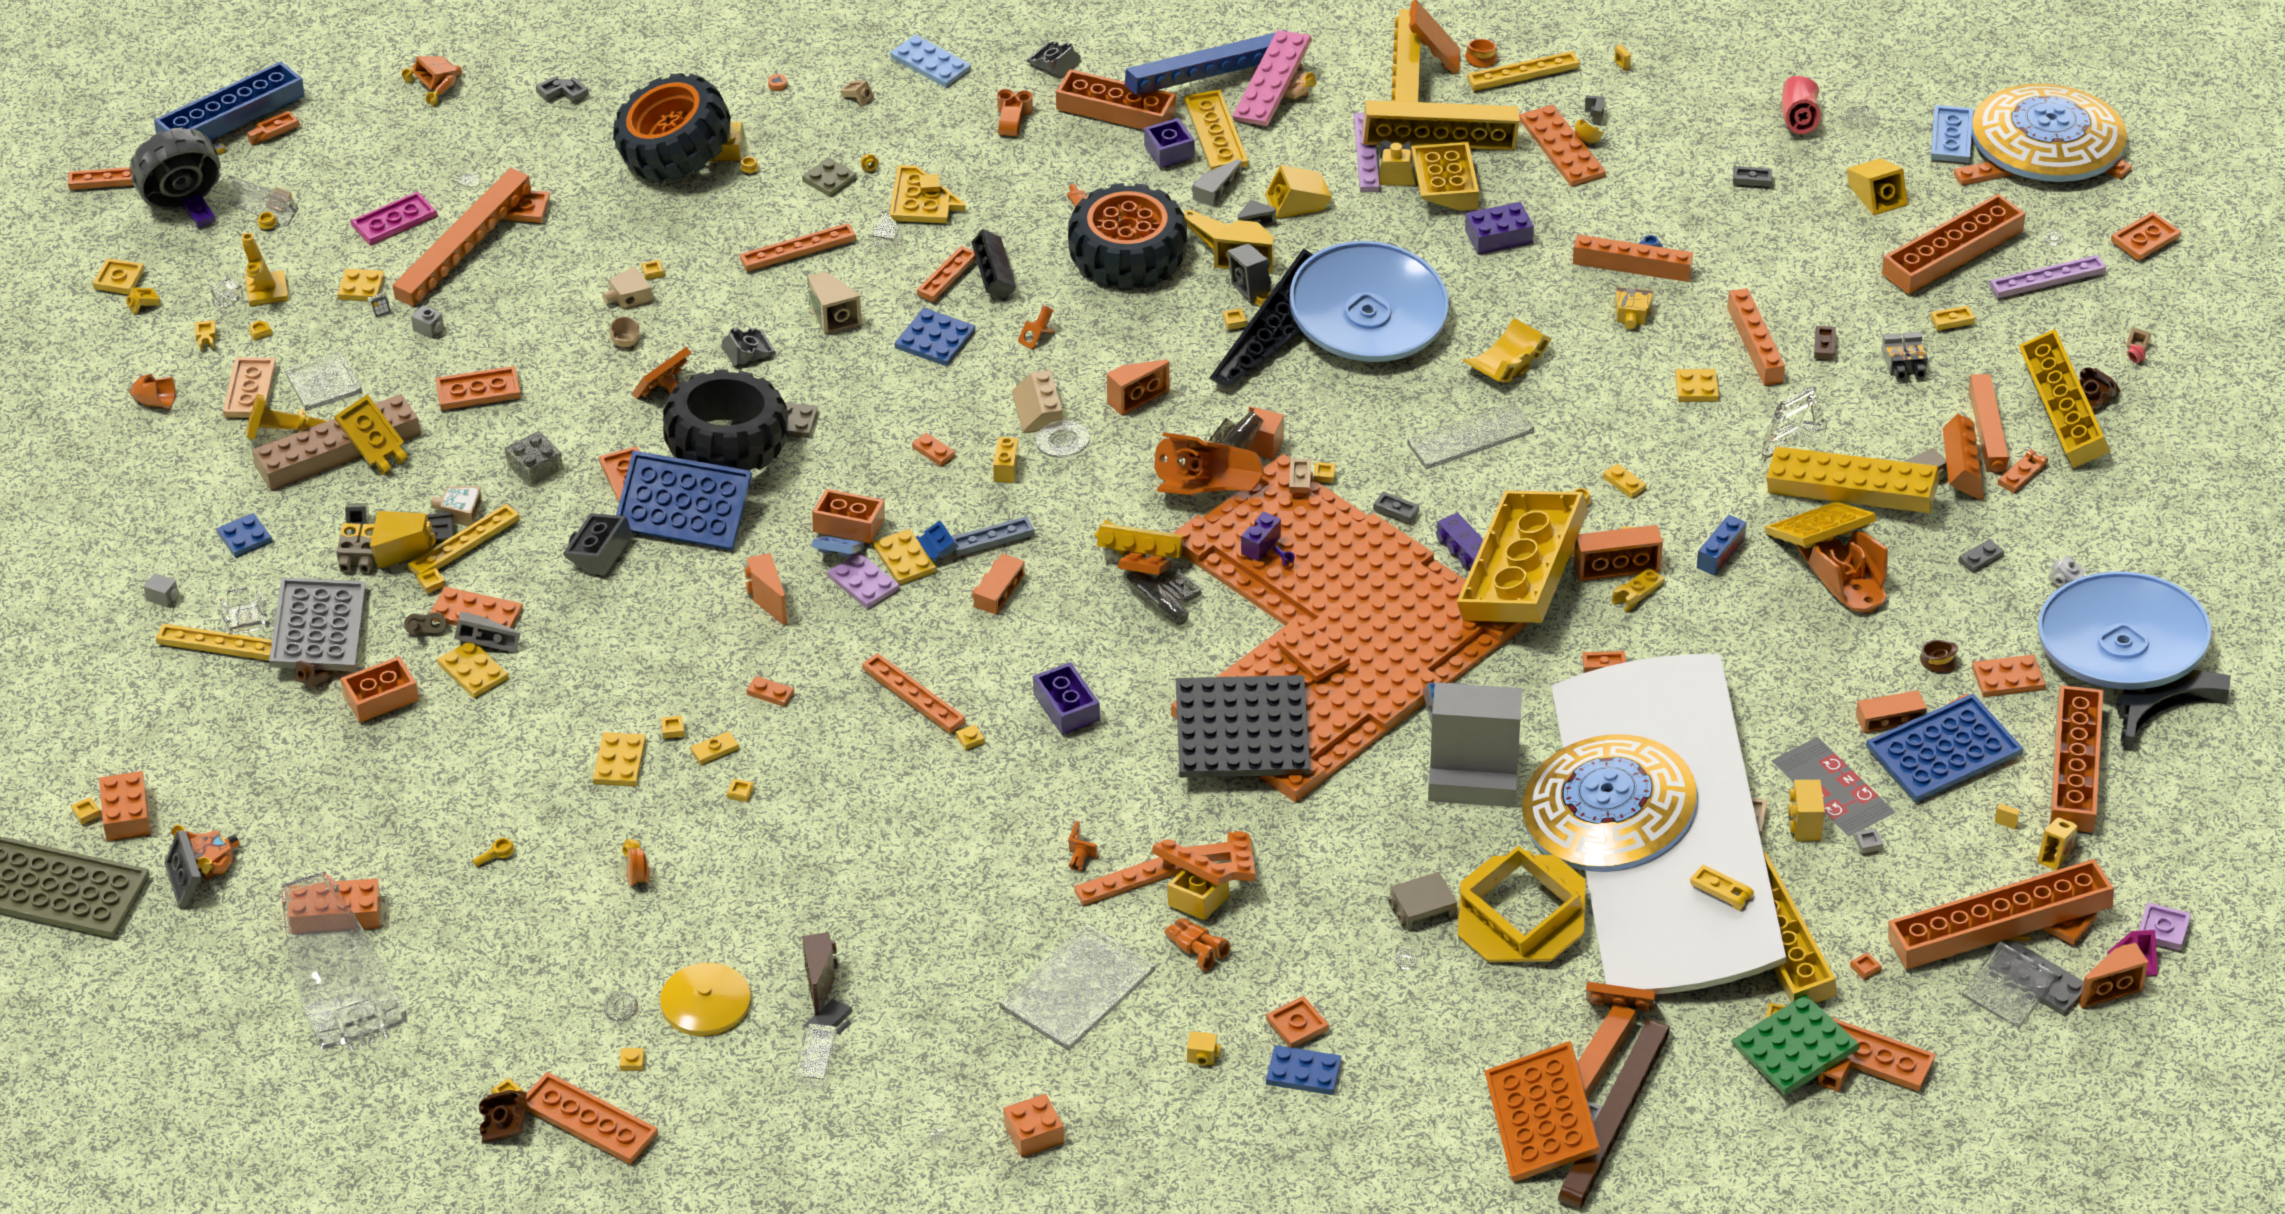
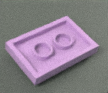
[827,552,899,610]

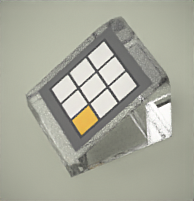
[368,292,393,320]

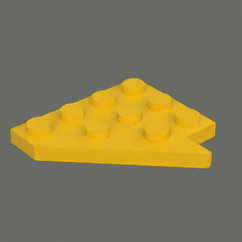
[889,165,966,223]

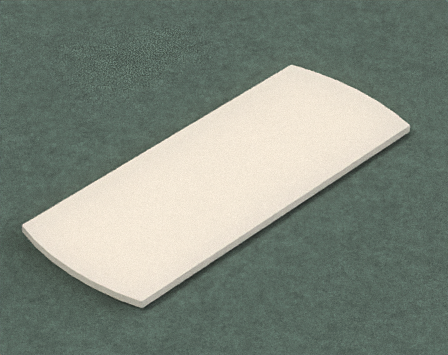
[1551,654,1787,994]

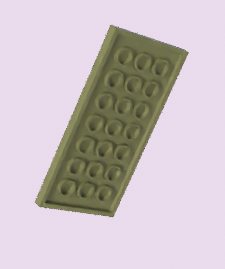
[0,836,150,938]

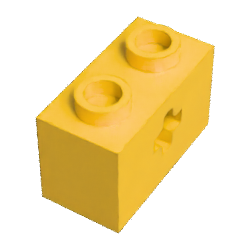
[993,437,1019,483]

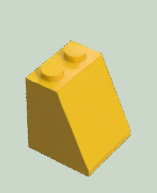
[1847,158,1908,215]
[1265,165,1331,219]
[370,511,436,568]

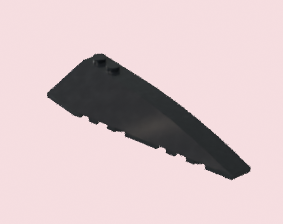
[1209,248,1313,389]

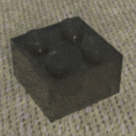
[505,431,563,487]

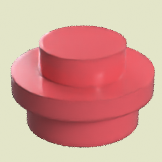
[2127,344,2146,364]

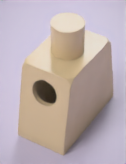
[602,266,653,309]

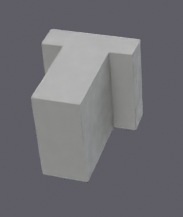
[1428,682,1523,807]

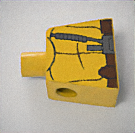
[1615,287,1654,329]

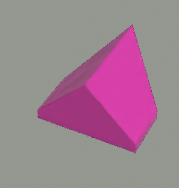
[2107,930,2158,975]

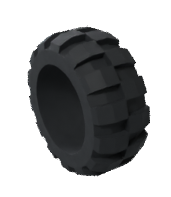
[663,369,788,471]

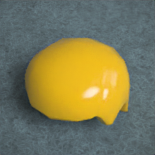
[1575,119,1605,144]

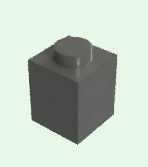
[345,503,370,527]

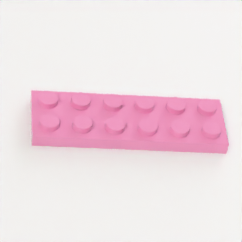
[1232,30,1312,126]

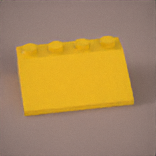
[1411,142,1479,211]

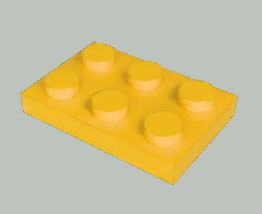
[872,529,936,586]
[437,642,509,698]
[593,732,646,787]

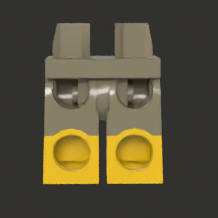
[336,523,377,573]

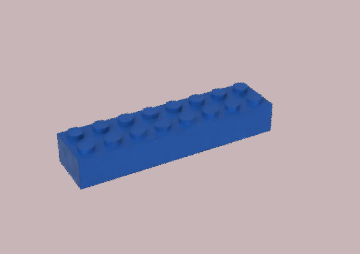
[154,61,305,141]

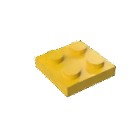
[92,258,145,295]
[337,268,385,302]
[1675,369,1719,402]

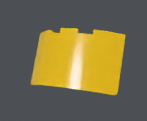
[1463,318,1552,382]

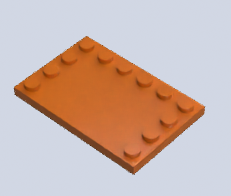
[1484,1041,1601,1182]

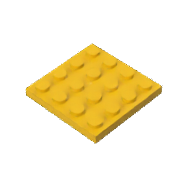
[1764,501,1877,548]

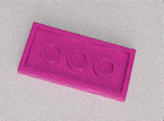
[350,191,438,246]

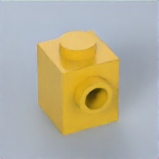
[1187,1031,1221,1066]

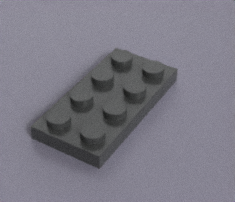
[1989,941,2084,1016]

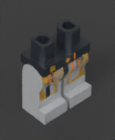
[1881,332,1928,380]

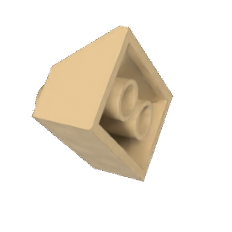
[1012,370,1063,433]

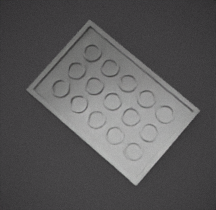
[269,578,366,671]

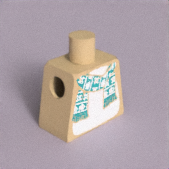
[431,486,482,527]

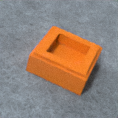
[1850,952,1882,980]

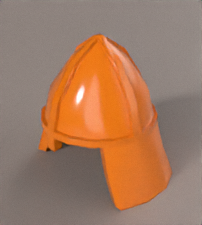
[129,374,176,409]

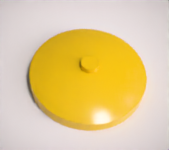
[660,963,751,1036]

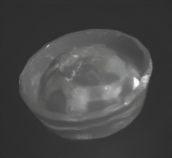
[603,991,642,1027]

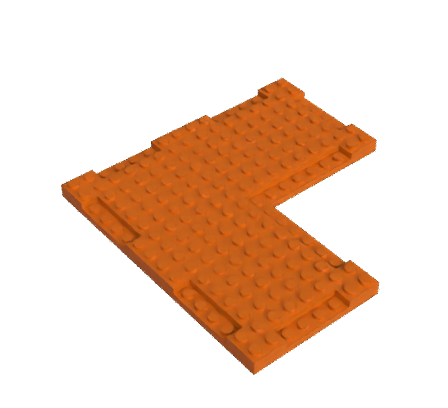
[1171,454,1527,803]

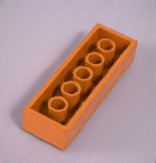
[1056,69,1176,130]

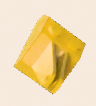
[1184,210,1274,274]

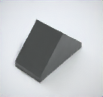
[1238,199,1276,227]

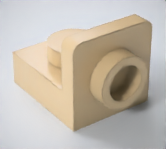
[840,80,874,106]

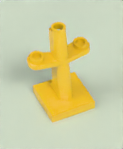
[241,233,289,307]
[245,393,327,440]

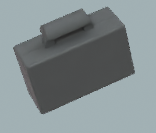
[803,999,853,1038]

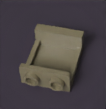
[1388,872,1457,931]

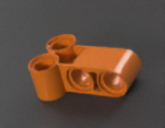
[997,89,1033,137]

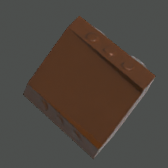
[2079,367,2121,413]
[479,1090,527,1142]

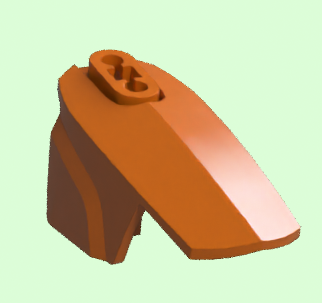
[1154,432,1264,495]
[1796,531,1888,613]

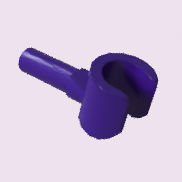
[1273,545,1295,566]

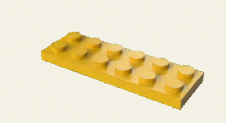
[1184,90,1248,171]

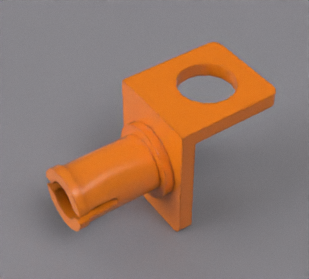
[1018,305,1054,349]
[1068,820,1098,871]

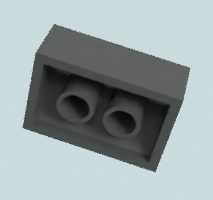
[563,513,633,575]

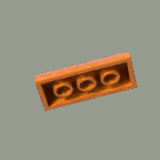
[1942,413,1984,500]

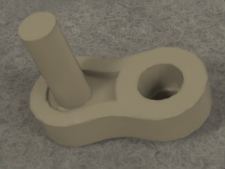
[404,612,447,635]

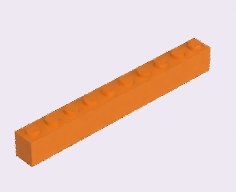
[392,167,531,307]

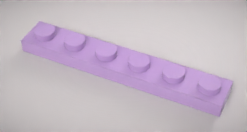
[1354,112,1379,192]
[1989,255,2106,298]

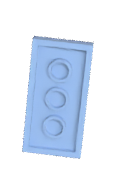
[890,34,971,88]
[1931,105,1973,163]

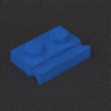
[916,520,959,564]

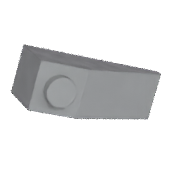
[1191,159,1242,207]
[454,611,521,653]

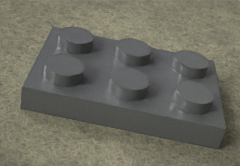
[164,831,202,909]

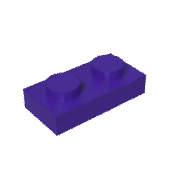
[182,194,216,228]

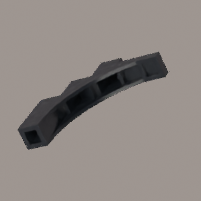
[2116,669,2231,751]

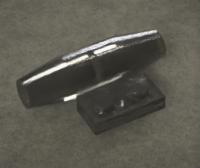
[1208,411,1264,450]
[1123,567,1201,626]

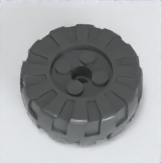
[129,128,221,210]

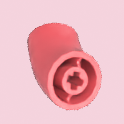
[1781,76,1821,134]

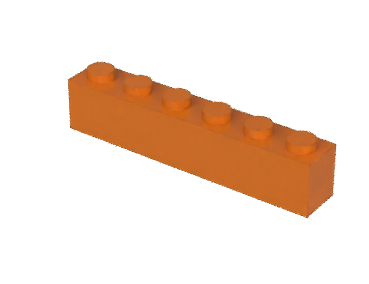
[1573,234,1694,282]
[1727,288,1785,386]

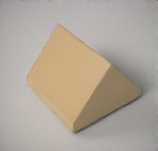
[2126,327,2152,351]

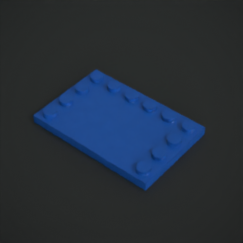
[616,450,753,550]
[1866,693,2024,803]

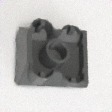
[1027,41,1081,78]
[722,328,776,367]

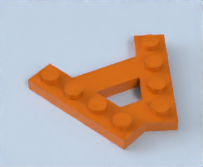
[1152,831,1255,886]

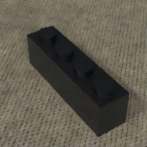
[971,229,1016,300]

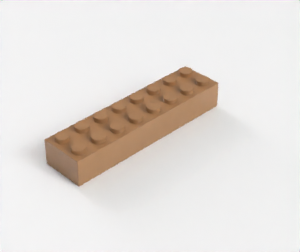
[252,394,420,491]

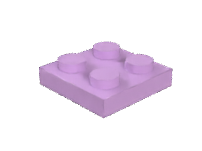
[2139,902,2191,951]

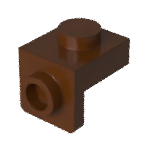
[296,660,329,686]

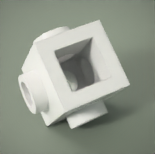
[2048,555,2086,587]

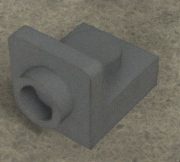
[1585,95,1605,126]

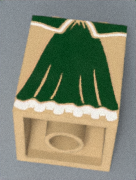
[807,271,862,335]

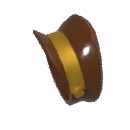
[1920,640,1958,672]

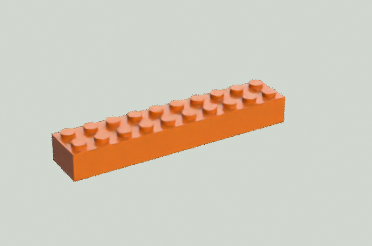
[1888,859,2114,970]

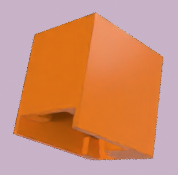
[1239,406,1284,460]

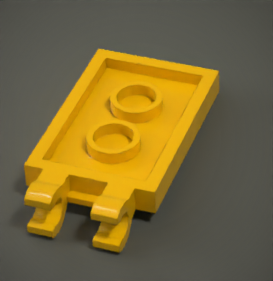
[334,394,408,475]

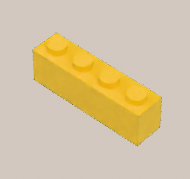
[1097,523,1184,558]

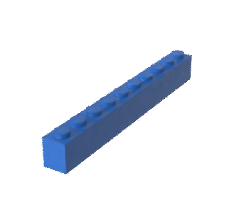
[1125,30,1288,95]

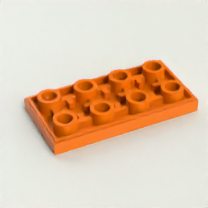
[1409,0,1460,74]

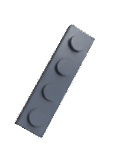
[952,516,1035,557]

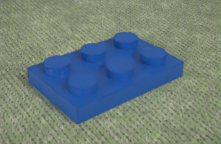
[1266,1045,1342,1095]

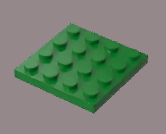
[1732,994,1860,1096]

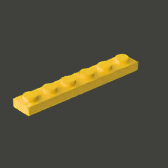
[1467,51,1580,91]
[408,504,520,575]
[156,623,272,661]

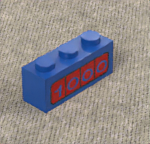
[1696,514,1747,576]

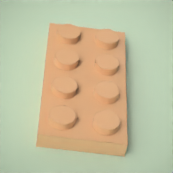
[223,357,276,418]

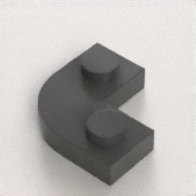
[536,76,589,102]

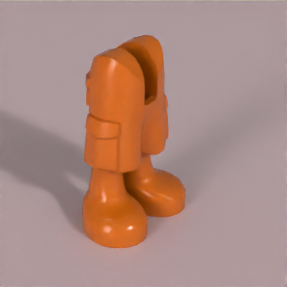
[1164,918,1231,972]

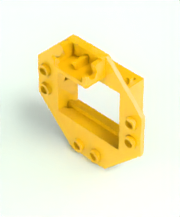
[1458,845,1586,962]

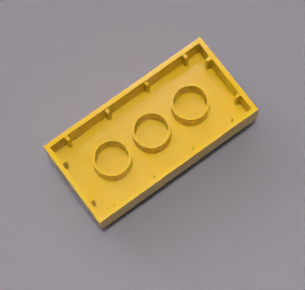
[1457,491,1588,623]

